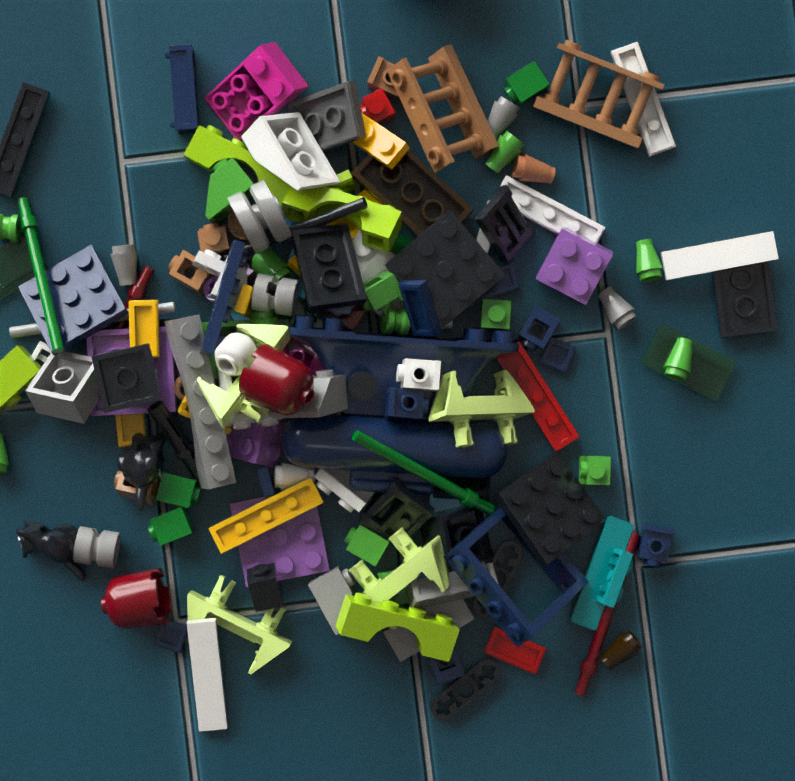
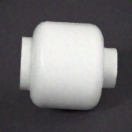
[214,333,257,376]

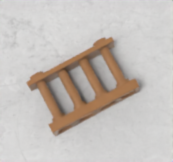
[533,40,665,148]
[387,44,499,173]

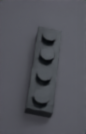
[0,82,51,198]

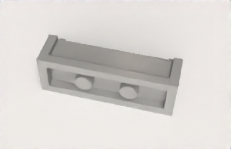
[405,561,498,608]

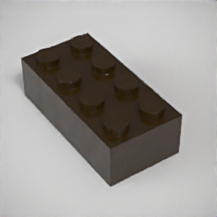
[351,150,473,238]

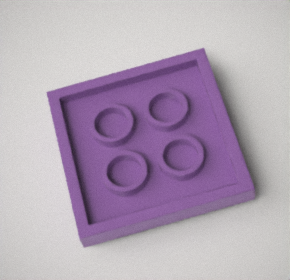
[87,327,177,416]
[230,495,330,587]

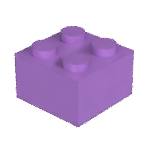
[536,226,613,305]

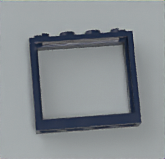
[443,506,589,647]

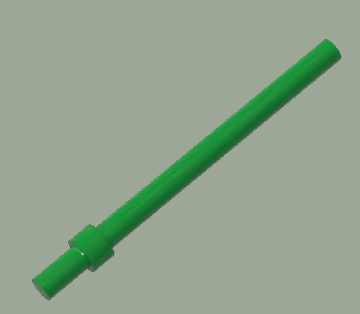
[17,197,64,353]
[352,430,495,515]

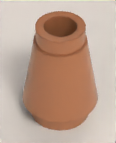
[512,154,555,184]

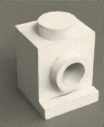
[396,358,441,391]

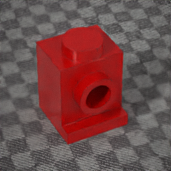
[360,88,395,126]

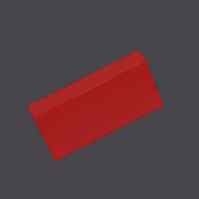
[483,626,547,675]

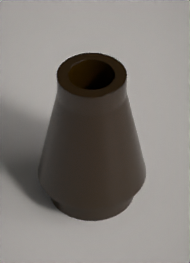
[600,630,643,670]

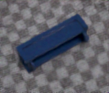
[165,44,200,135]

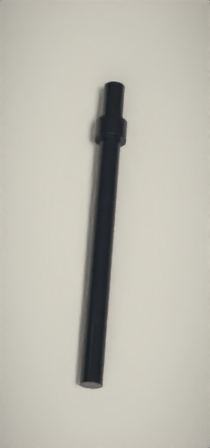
[219,197,368,262]

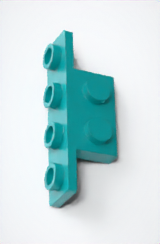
[570,515,634,630]

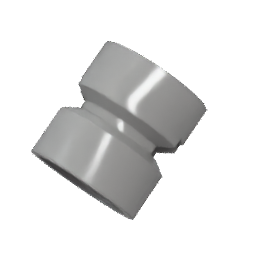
[252,273,299,317]
[73,526,121,569]

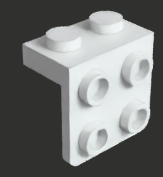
[314,469,374,513]

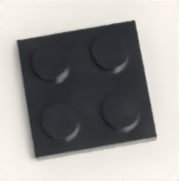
[91,343,162,413]

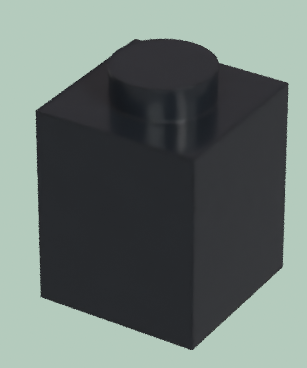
[247,563,284,612]

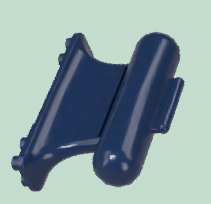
[281,315,519,495]

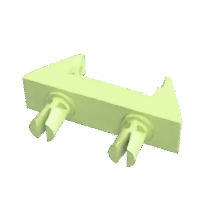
[197,324,301,429]
[428,370,535,448]
[348,527,450,630]
[187,575,292,674]

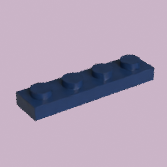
[200,240,248,357]

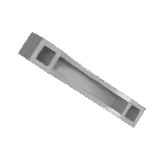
[165,314,236,489]

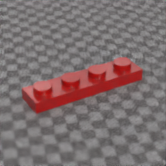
[496,341,580,452]

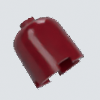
[239,344,315,416]
[101,568,172,629]

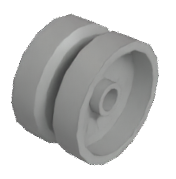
[227,180,292,255]

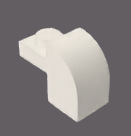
[192,250,247,308]

